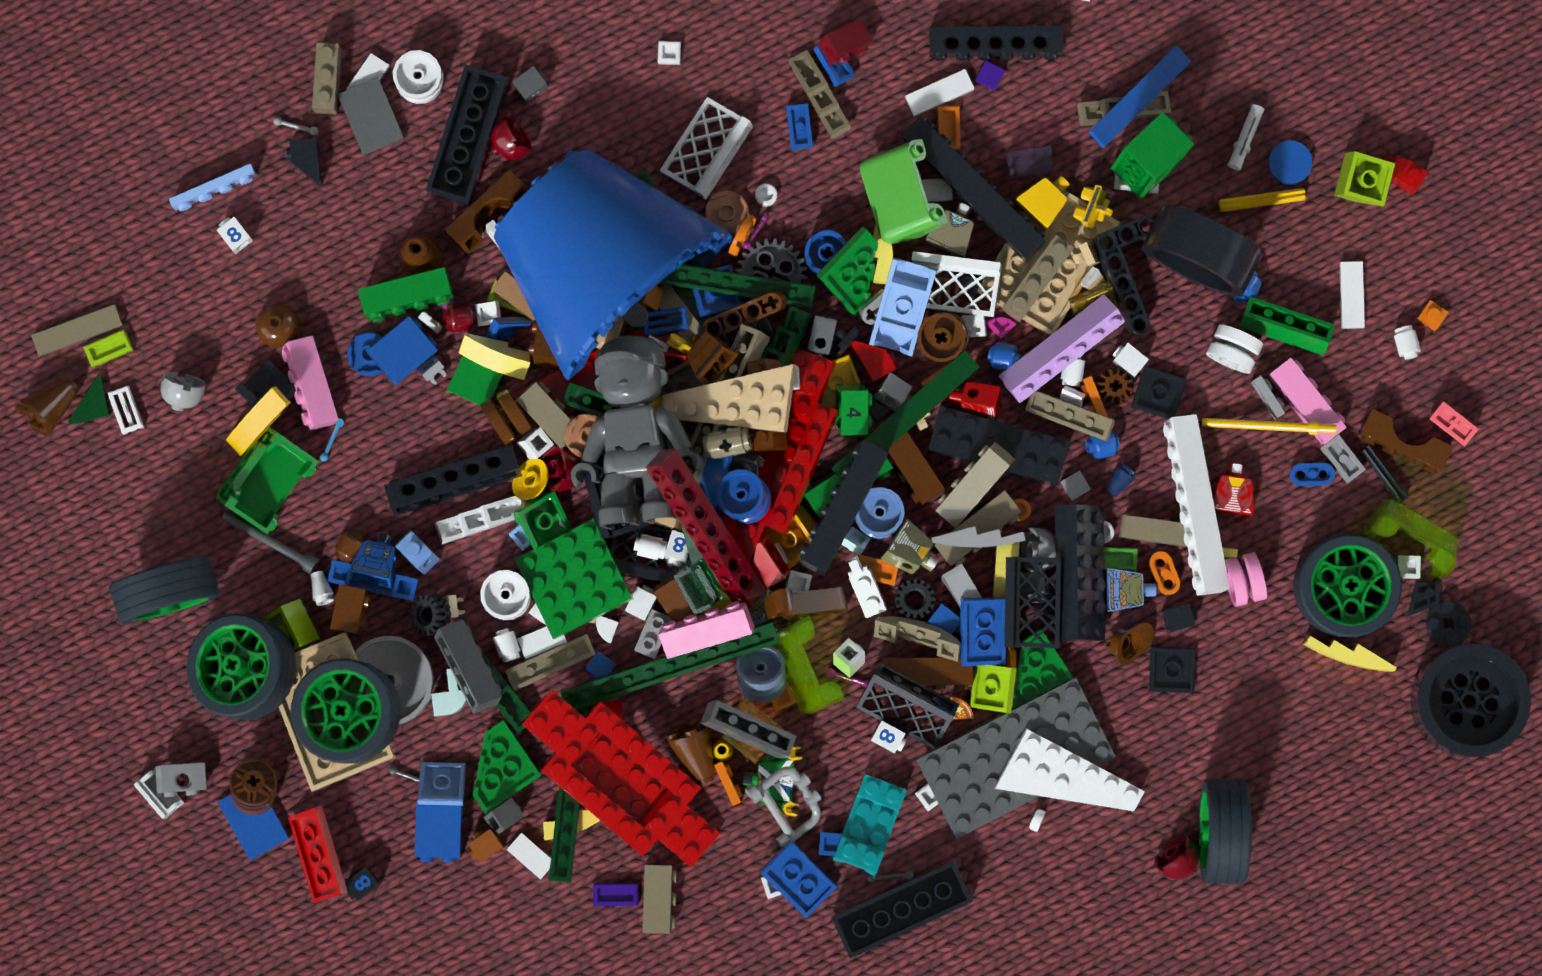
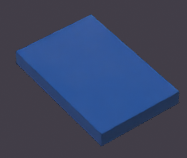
[960,597,1006,666]
[217,781,290,861]
[759,840,838,918]

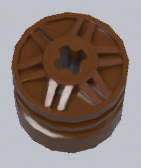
[230,759,277,815]

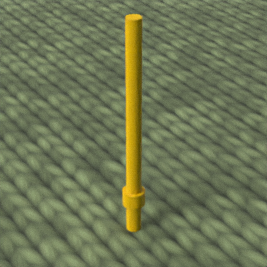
[1202,418,1337,435]

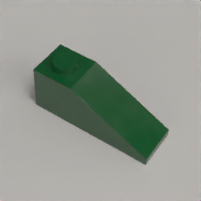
[562,382,620,417]

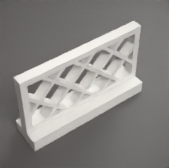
[660,97,753,200]
[912,252,1003,317]

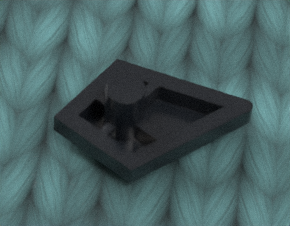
[827,326,858,361]
[1407,581,1440,616]

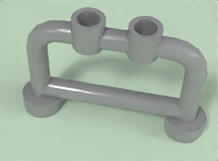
[745,766,821,847]

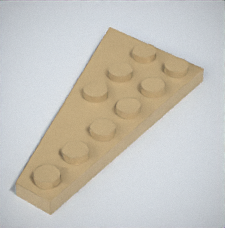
[661,364,796,433]

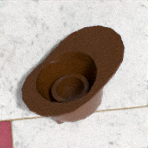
[1106,622,1154,665]

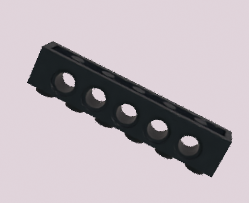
[929,26,1063,61]
[384,444,522,516]

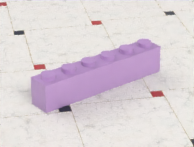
[999,294,1125,403]

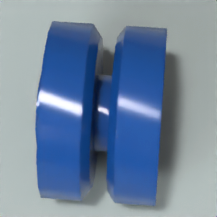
[716,469,772,524]

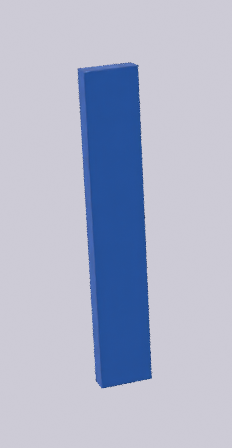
[1088,45,1191,148]

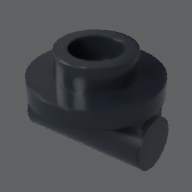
[959,275,981,297]

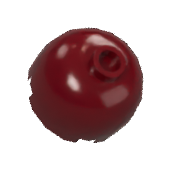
[490,115,532,160]
[542,446,581,492]
[1154,835,1200,880]

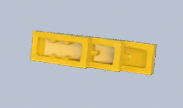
[226,386,290,456]

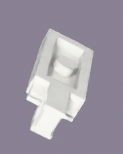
[848,556,887,618]

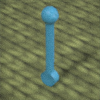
[320,418,344,462]

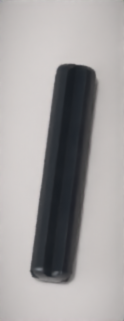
[1361,445,1408,503]

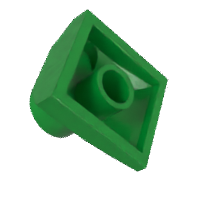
[514,490,572,551]

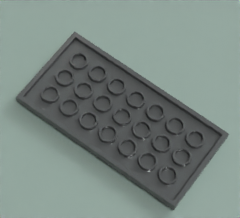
[916,677,1115,839]

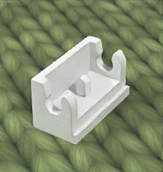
[134,769,185,819]

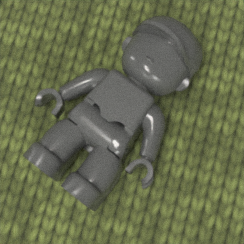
[571,336,705,530]

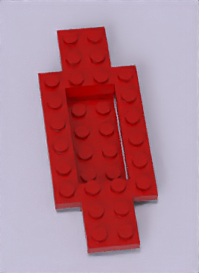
[720,349,839,565]
[521,689,720,867]

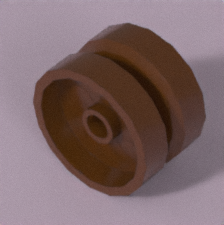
[917,311,970,362]
[479,388,532,445]

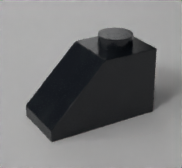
[286,138,322,186]

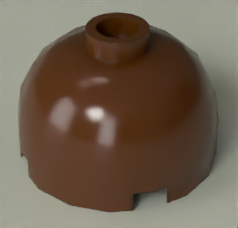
[256,303,301,348]

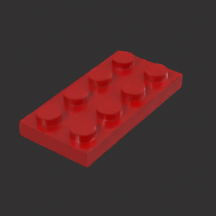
[288,806,348,903]

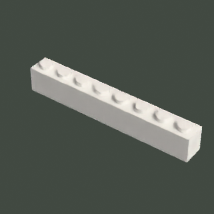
[1163,414,1230,596]

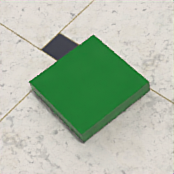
[447,356,504,406]

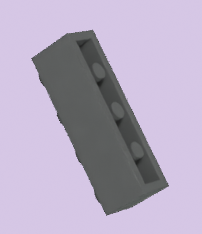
[434,619,502,714]
[701,700,797,759]

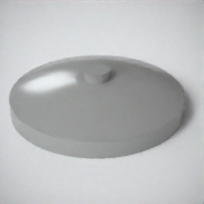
[355,636,434,725]

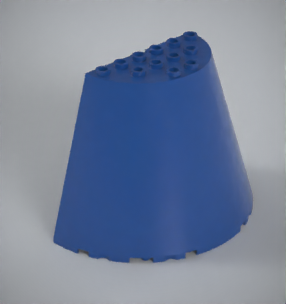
[494,150,733,380]

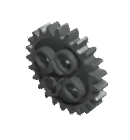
[736,238,807,308]

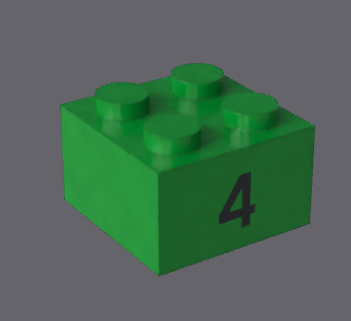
[835,384,872,435]

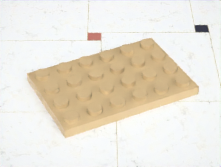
[977,178,1120,336]
[263,632,395,791]

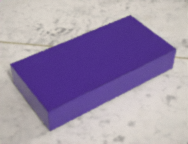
[593,883,638,906]

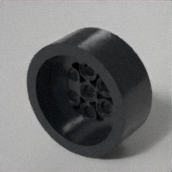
[1142,205,1263,297]
[1410,644,1531,757]

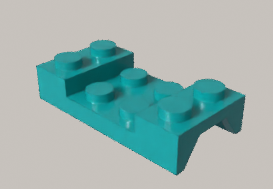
[833,774,907,876]

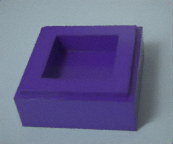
[975,61,1005,91]

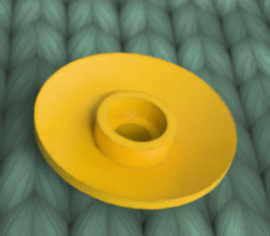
[512,459,549,501]

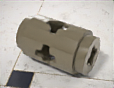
[703,427,752,459]

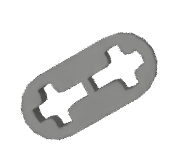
[859,289,884,325]

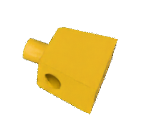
[1015,176,1070,231]

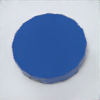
[1268,141,1312,185]
[347,332,383,377]

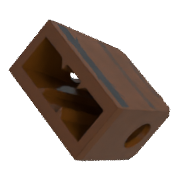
[687,332,738,384]

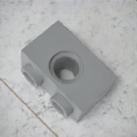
[634,609,672,659]
[155,763,206,797]

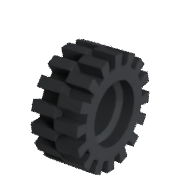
[895,579,935,620]
[410,594,451,635]

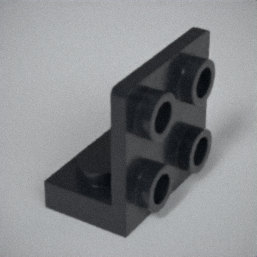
[235,360,296,407]

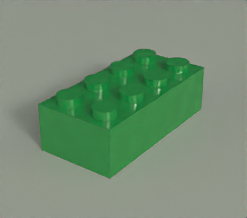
[358,267,455,323]

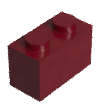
[818,19,873,66]

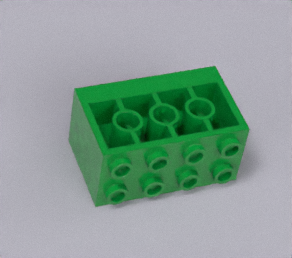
[1111,112,1194,200]

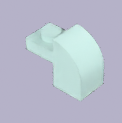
[431,669,467,717]

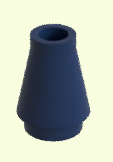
[1106,463,1136,497]

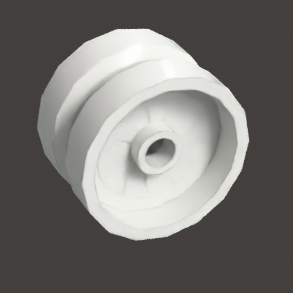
[393,50,444,104]
[1206,325,1263,374]
[481,570,532,620]

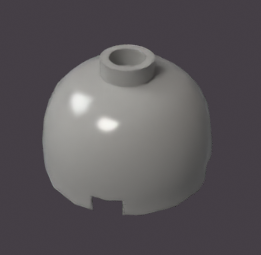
[160,372,206,411]
[1021,528,1056,572]

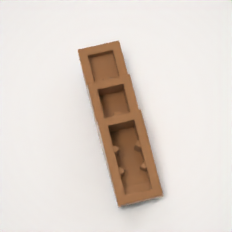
[492,272,535,321]

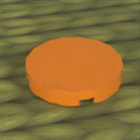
[729,214,756,257]

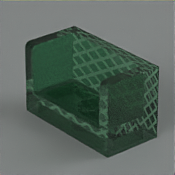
[673,559,722,615]

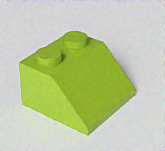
[1334,151,1395,207]
[262,599,320,653]

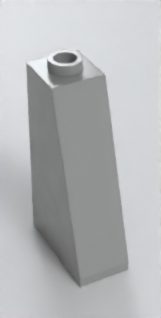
[941,564,982,609]

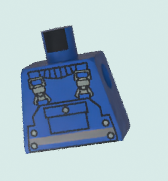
[349,534,397,589]

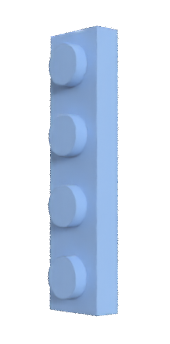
[169,164,257,211]

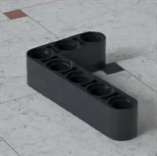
[1093,215,1155,335]

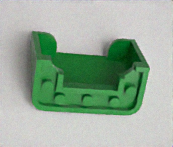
[216,428,319,534]

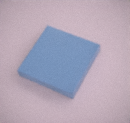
[418,762,466,805]

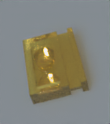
[1068,281,1118,317]

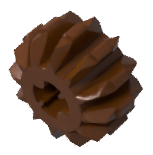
[1096,368,1134,406]

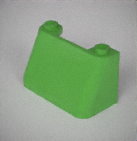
[860,139,948,244]

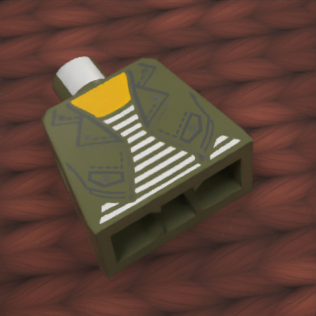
[881,519,938,574]

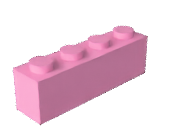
[282,336,339,431]
[1267,358,1347,446]
[658,602,755,659]

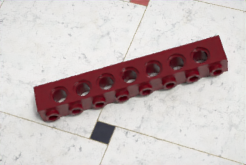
[645,449,766,607]

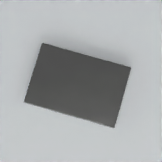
[337,77,404,156]

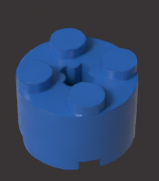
[804,230,846,276]

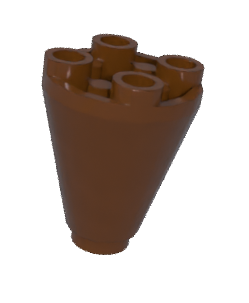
[398,233,443,275]
[15,377,79,436]
[666,720,715,785]

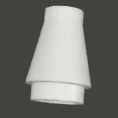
[310,571,334,606]

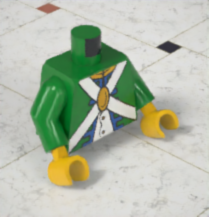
[743,746,802,817]

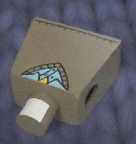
[925,203,974,258]

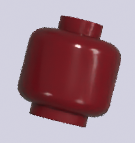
[443,303,477,332]

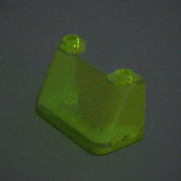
[1363,499,1459,579]
[772,616,845,714]

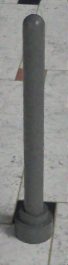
[223,512,319,574]

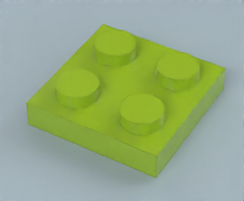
[970,665,1016,713]

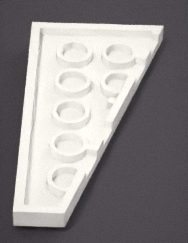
[994,728,1145,811]

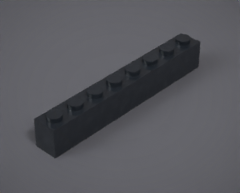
[901,116,1045,263]

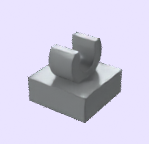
[417,355,446,385]

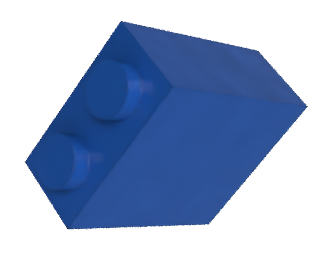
[367,317,438,386]
[415,803,463,862]

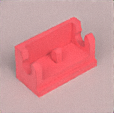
[1429,400,1479,446]

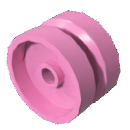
[1225,552,1267,607]

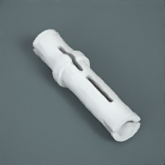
[1228,104,1265,170]

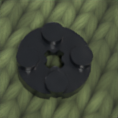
[1425,601,1472,645]

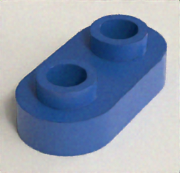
[1289,463,1335,486]

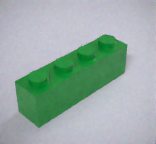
[1239,297,1335,356]
[804,459,893,519]

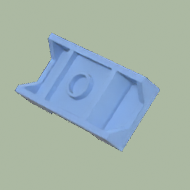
[869,257,936,356]

